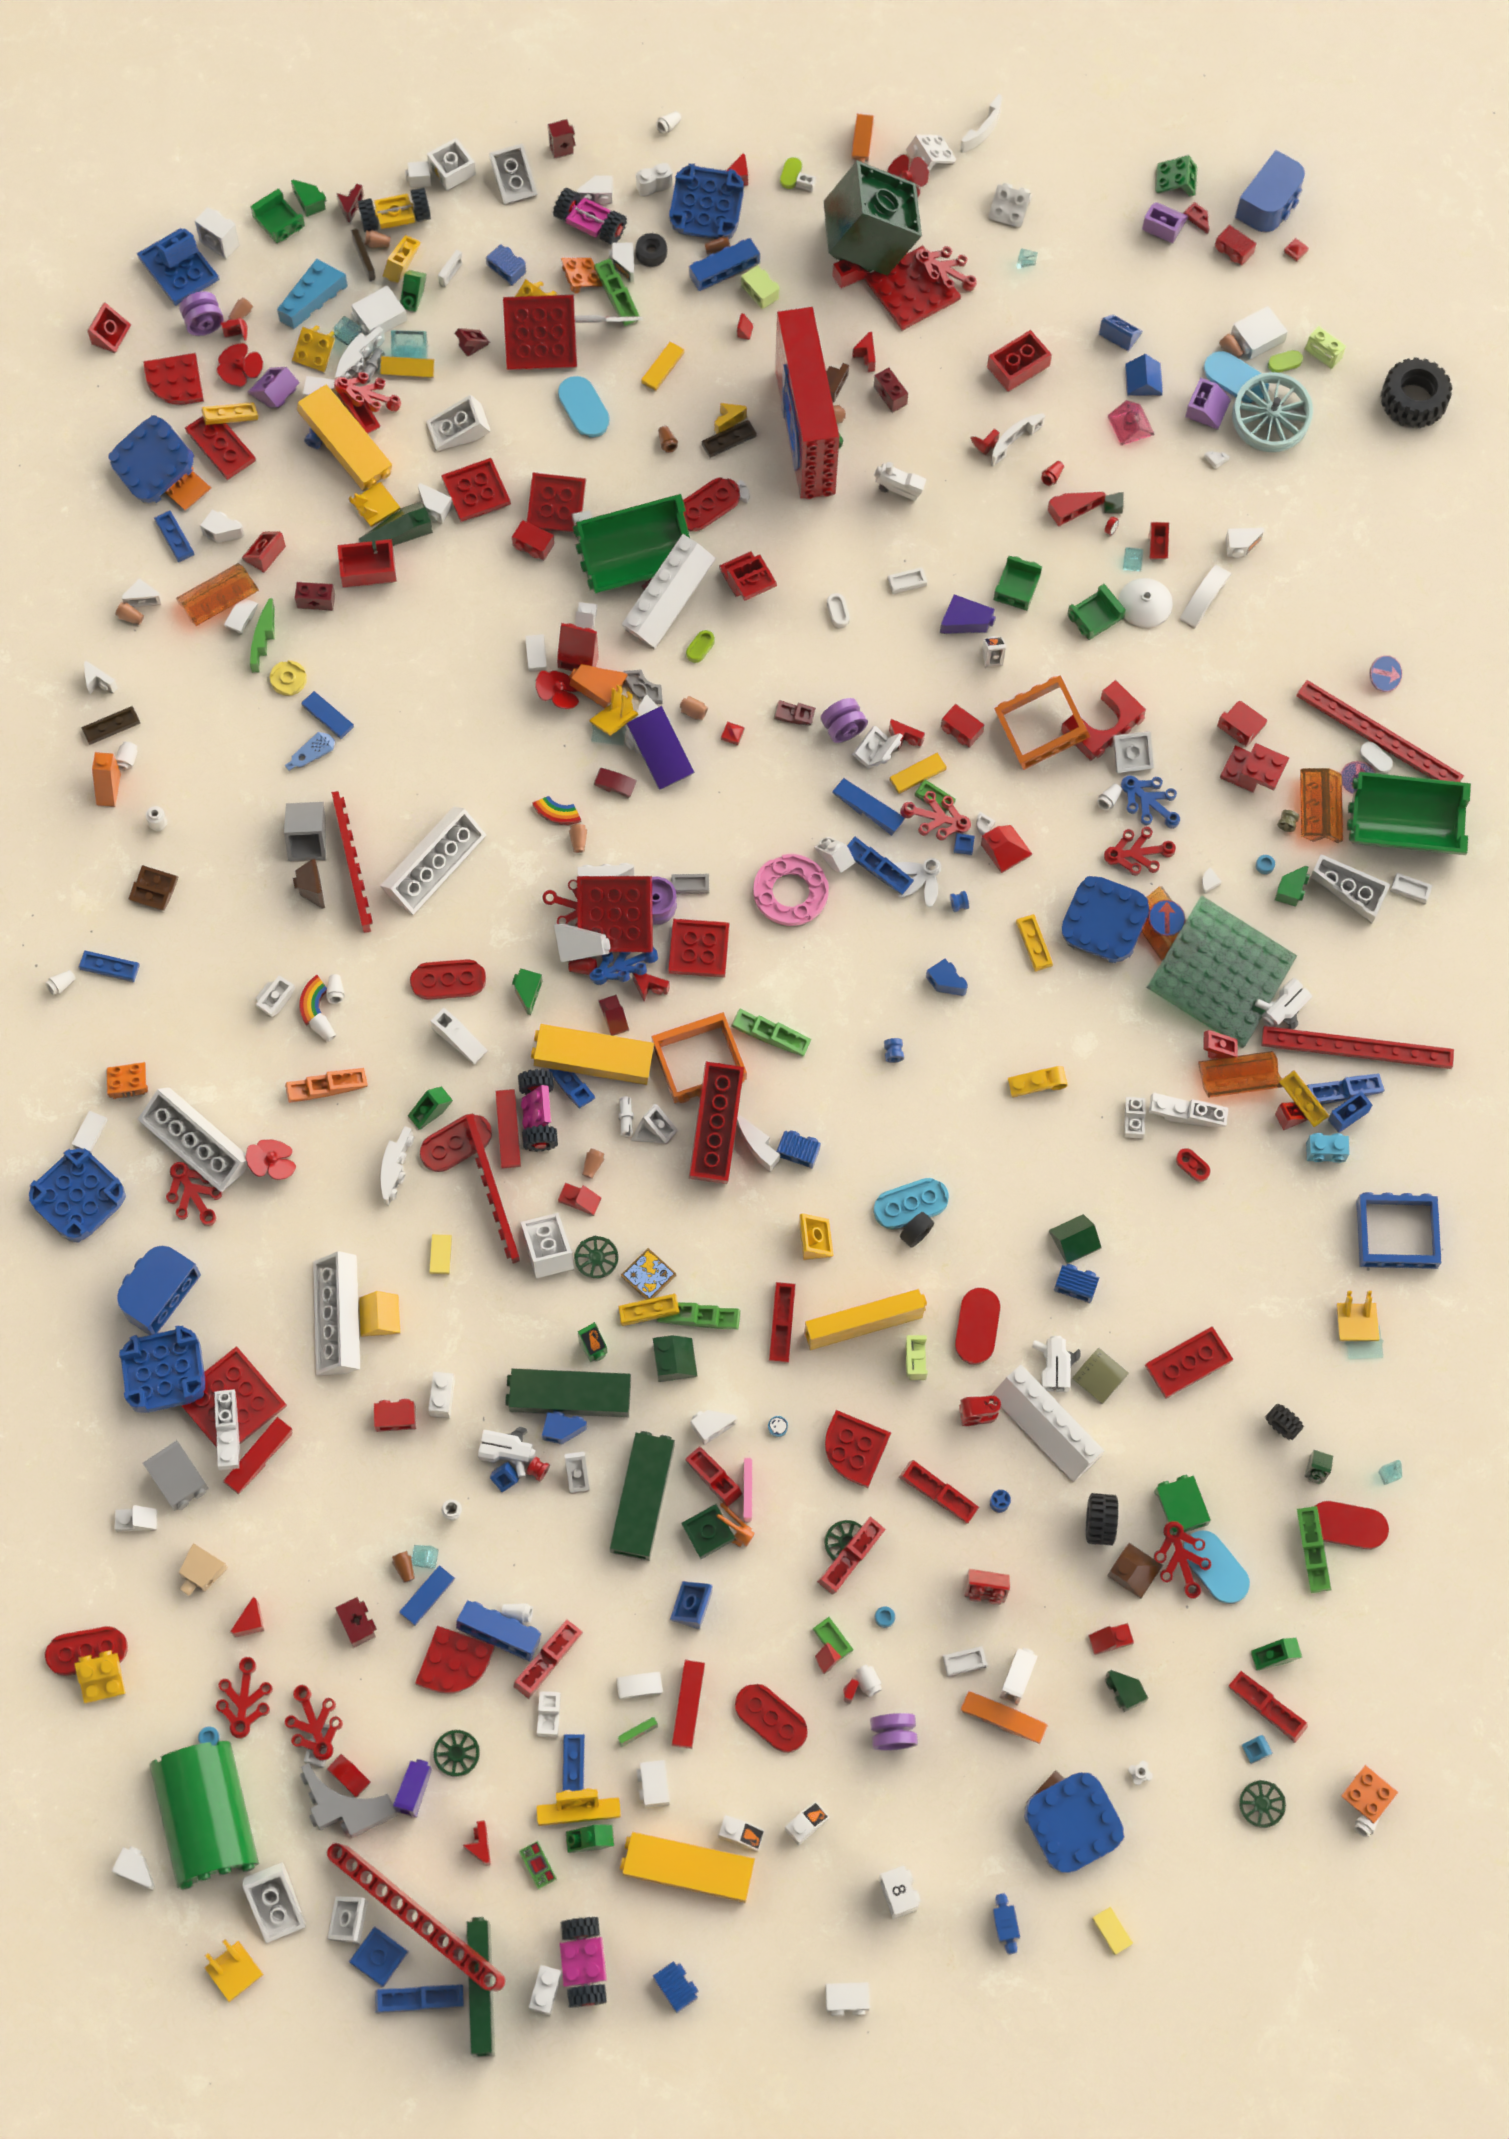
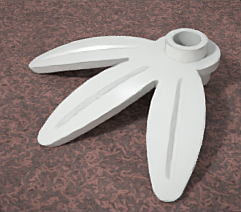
[894,858,941,907]

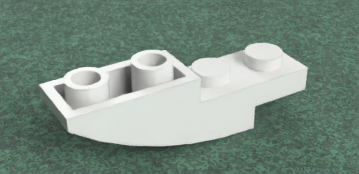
[335,326,385,379]
[1149,1093,1228,1127]
[381,1126,414,1206]
[215,1389,240,1470]

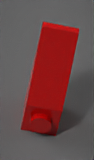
[1047,492,1106,527]

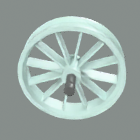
[1232,372,1313,452]

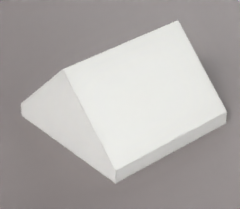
[327,1896,368,1945]

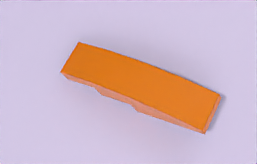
[285,1068,368,1103]
[960,1691,1048,1744]

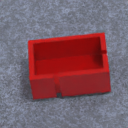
[337,539,397,588]

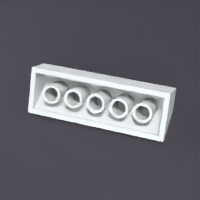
[622,534,716,649]
[380,806,486,915]
[138,1088,248,1192]
[313,1251,360,1376]
[991,1365,1104,1482]

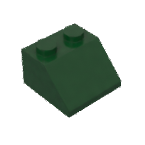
[653,1335,698,1382]

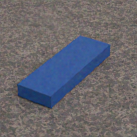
[154,510,195,563]
[301,691,354,739]
[79,950,140,982]
[399,1565,455,1626]
[563,1734,585,1791]

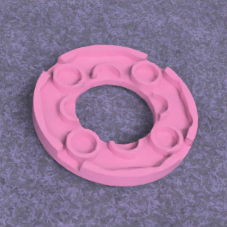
[753,854,829,926]

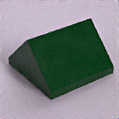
[1049,1214,1102,1264]

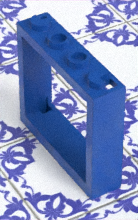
[1356,1192,1442,1269]

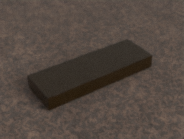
[351,228,376,282]
[701,419,757,458]
[81,706,140,745]

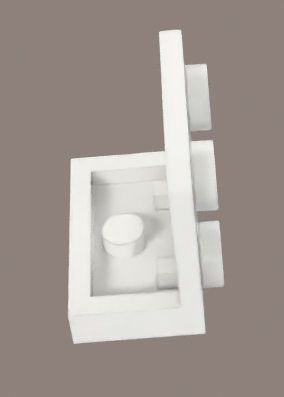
[906,135,956,171]
[989,183,1032,227]
[852,726,903,769]

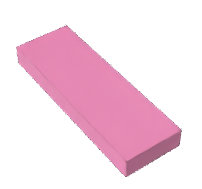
[744,1458,752,1522]

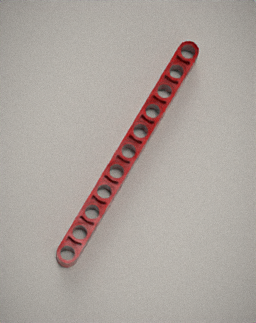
[327,1843,505,1991]

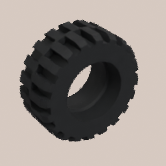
[1381,358,1452,428]

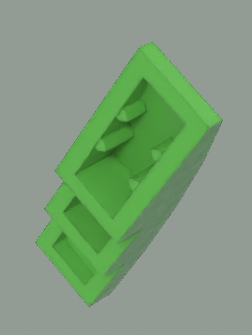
[594,258,640,326]
[250,598,275,673]
[731,1008,812,1056]
[657,1302,741,1330]
[1297,1506,1331,1593]

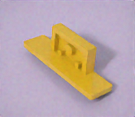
[537,1788,621,1826]

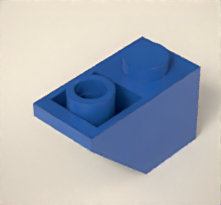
[926,958,968,996]
[542,1411,587,1444]

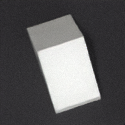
[122,578,162,607]

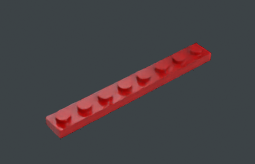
[331,791,373,933]
[463,1113,520,1264]

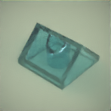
[391,330,429,359]

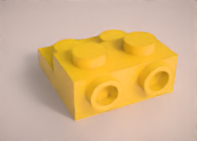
[74,1650,126,1703]

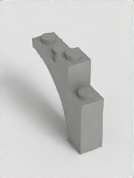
[300,1763,398,1838]

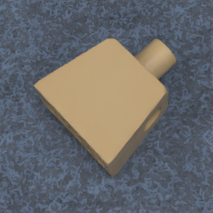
[179,1543,228,1596]

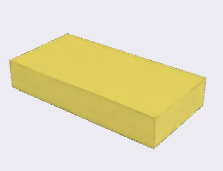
[430,1234,452,1274]
[1092,1907,1133,1955]

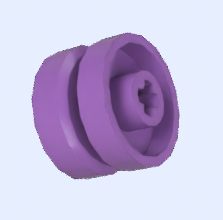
[179,291,224,336]
[820,698,868,743]
[652,876,677,925]
[870,1713,918,1750]

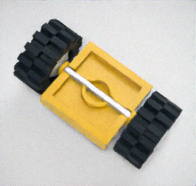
[358,188,431,232]

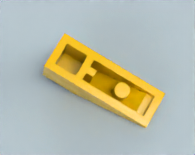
[382,235,421,283]

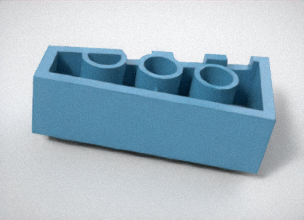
[277,258,348,329]

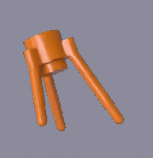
[717,1503,755,1547]

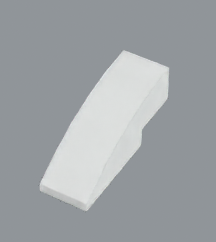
[737,1115,780,1172]

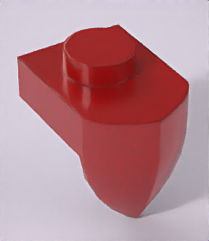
[221,318,248,341]
[970,428,1000,455]

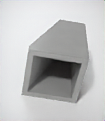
[284,802,326,861]
[143,1440,208,1511]

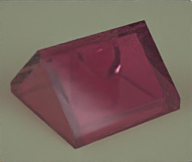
[1108,400,1154,446]

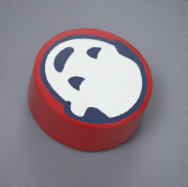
[1104,516,1119,535]

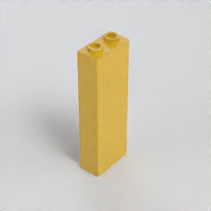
[297,384,393,491]
[531,1024,654,1085]
[804,1289,927,1350]
[620,1832,755,1903]

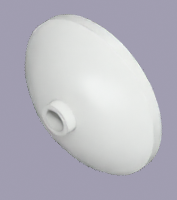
[1118,578,1173,628]

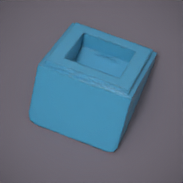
[1242,1735,1272,1764]

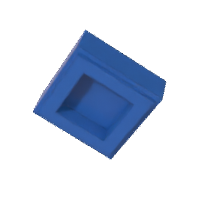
[954,833,975,855]

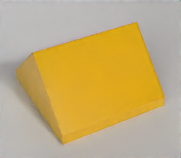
[799,1213,833,1260]
[359,1291,400,1337]

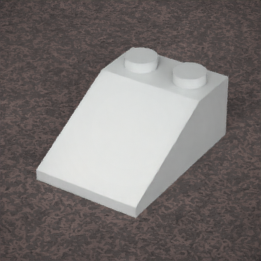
[489,143,538,204]
[427,395,491,451]
[521,1213,574,1278]
[243,1862,306,1943]

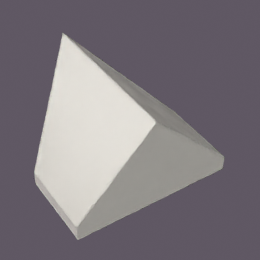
[631,1104,678,1144]

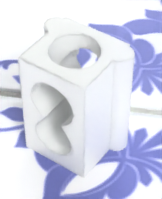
[796,172,816,192]

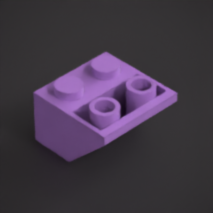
[1142,202,1188,243]
[1185,378,1231,429]

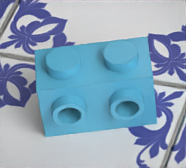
[1306,1133,1349,1163]

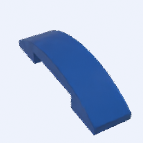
[547,1068,595,1109]

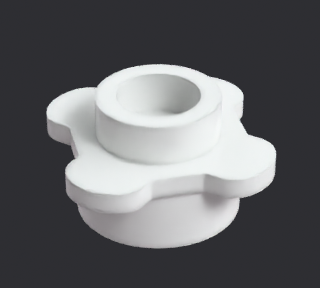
[1129,1761,1153,1785]

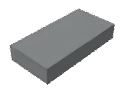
[671,874,709,894]

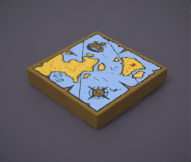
[621,1248,676,1300]

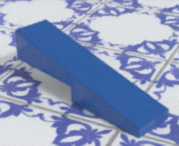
[832,778,905,836]
[1307,1073,1385,1105]
[375,1984,464,2013]

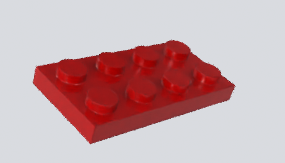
[185,416,256,480]
[1145,1326,1234,1399]

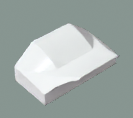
[256,975,295,1017]

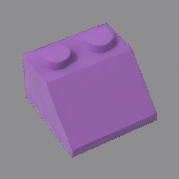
[248,367,300,408]

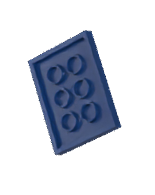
[137,228,220,306]

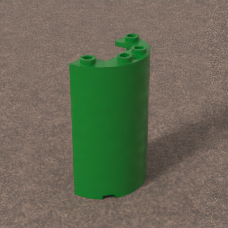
[573,494,690,593]
[1347,772,1471,855]
[149,1741,259,1890]

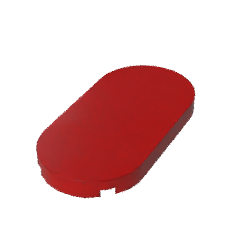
[683,477,740,531]
[410,959,486,1000]
[420,1114,492,1172]
[955,1288,1001,1365]
[1315,1501,1389,1549]
[45,1626,128,1676]
[735,1684,808,1753]

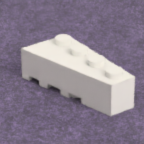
[1311,854,1390,923]

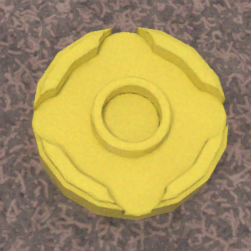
[270,660,307,696]

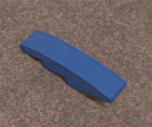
[847,836,914,895]

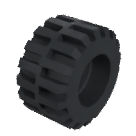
[1086,1493,1118,1546]

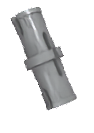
[363,348,385,383]

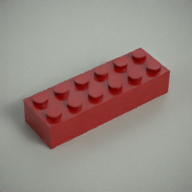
[688,1061,744,1184]

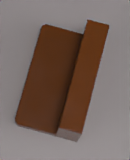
[826,363,849,402]

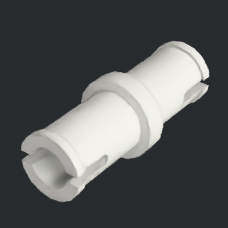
[618,1096,634,1137]

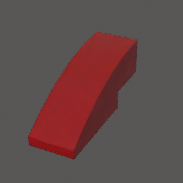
[337,392,381,434]
[685,1446,742,1507]

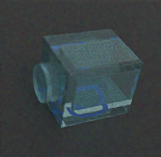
[333,316,362,346]

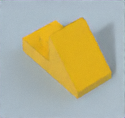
[714,403,747,434]

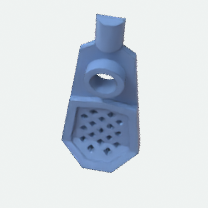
[285,732,335,771]

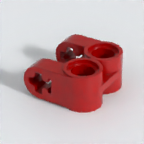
[959,1395,1001,1426]

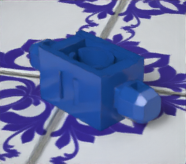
[993,1893,1020,1955]

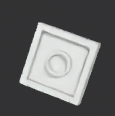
[1113,731,1154,773]

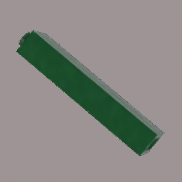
[505,1368,631,1417]
[610,1431,675,1561]
[467,1917,495,2057]

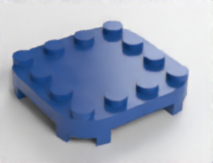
[669,163,744,239]
[108,415,195,503]
[1061,876,1150,963]
[29,1148,126,1243]
[119,1326,205,1413]
[1024,1772,1124,1873]

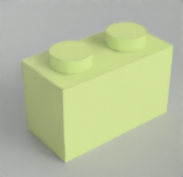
[741,265,780,310]

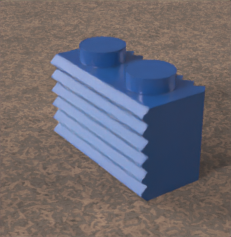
[156,229,199,268]
[486,244,526,285]
[1328,1091,1373,1133]
[777,1130,821,1169]
[1054,1264,1100,1303]
[653,1961,699,2013]

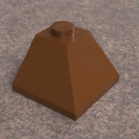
[293,859,325,909]
[1107,1543,1163,1599]

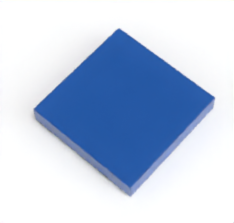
[349,1926,409,1987]

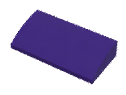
[627,706,694,790]

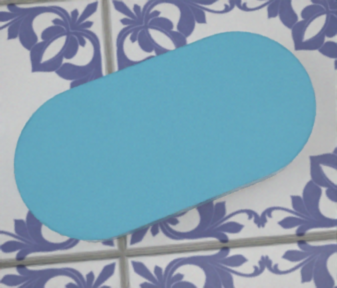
[1204,351,1269,403]
[558,376,610,437]
[873,1178,949,1229]
[1183,1530,1250,1604]

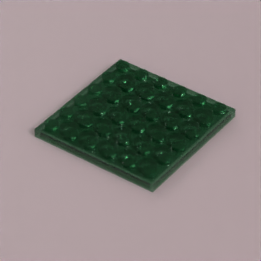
[1146,895,1298,1048]

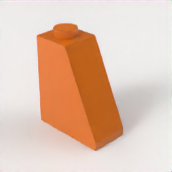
[852,114,874,163]
[569,664,628,708]
[92,752,121,807]

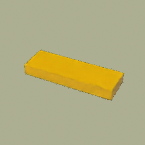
[641,342,685,391]
[380,356,435,377]
[201,402,258,425]
[889,753,947,794]
[1016,914,1053,971]
[1279,1070,1330,1127]
[618,1293,680,1326]

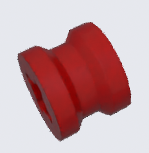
[526,1456,550,1482]

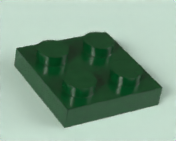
[681,1504,736,1559]

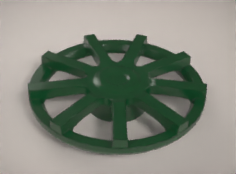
[574,1235,619,1279]
[824,1520,862,1561]
[433,1730,480,1777]
[1239,1780,1286,1828]

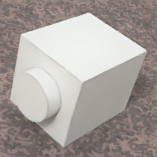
[405,161,431,187]

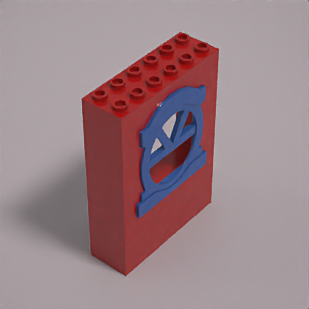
[775,307,840,499]

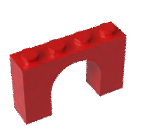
[1061,680,1146,761]

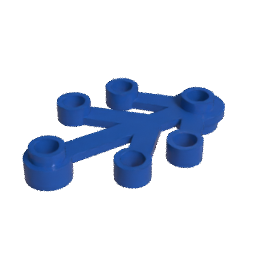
[1121,776,1180,828]
[589,947,658,985]

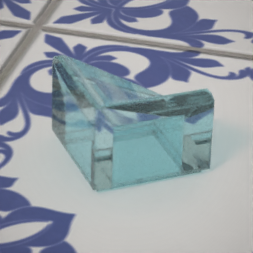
[1378,1460,1402,1485]

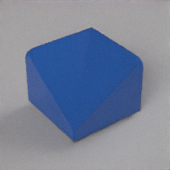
[490,1461,519,1492]

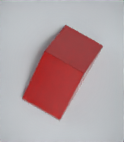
[726,153,748,186]
[1275,1102,1308,1131]
[230,1597,265,1637]
[327,1754,371,1798]

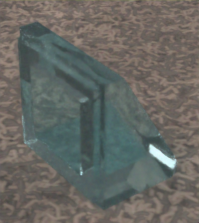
[1017,249,1038,269]
[1123,547,1143,571]
[412,1545,439,1569]

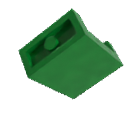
[250,188,305,244]
[993,556,1042,611]
[1067,584,1126,640]
[1154,1475,1211,1535]

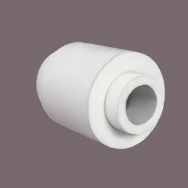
[115,742,138,771]
[146,806,167,831]
[855,1665,882,1697]

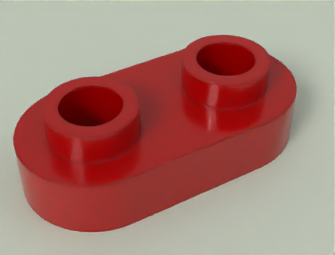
[1176,1148,1211,1182]

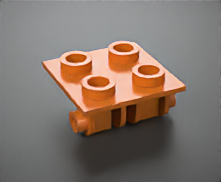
[561,258,603,294]
[164,467,211,511]
[107,1062,148,1099]
[1341,1765,1398,1823]

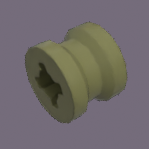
[1277,810,1300,832]

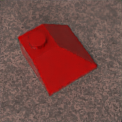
[980,825,1032,873]

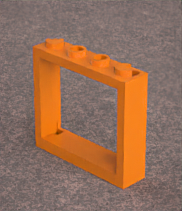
[994,675,1090,770]
[651,1012,747,1104]

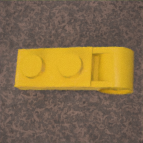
[1008,1066,1068,1098]

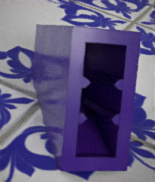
[940,594,996,634]
[393,1759,432,1818]

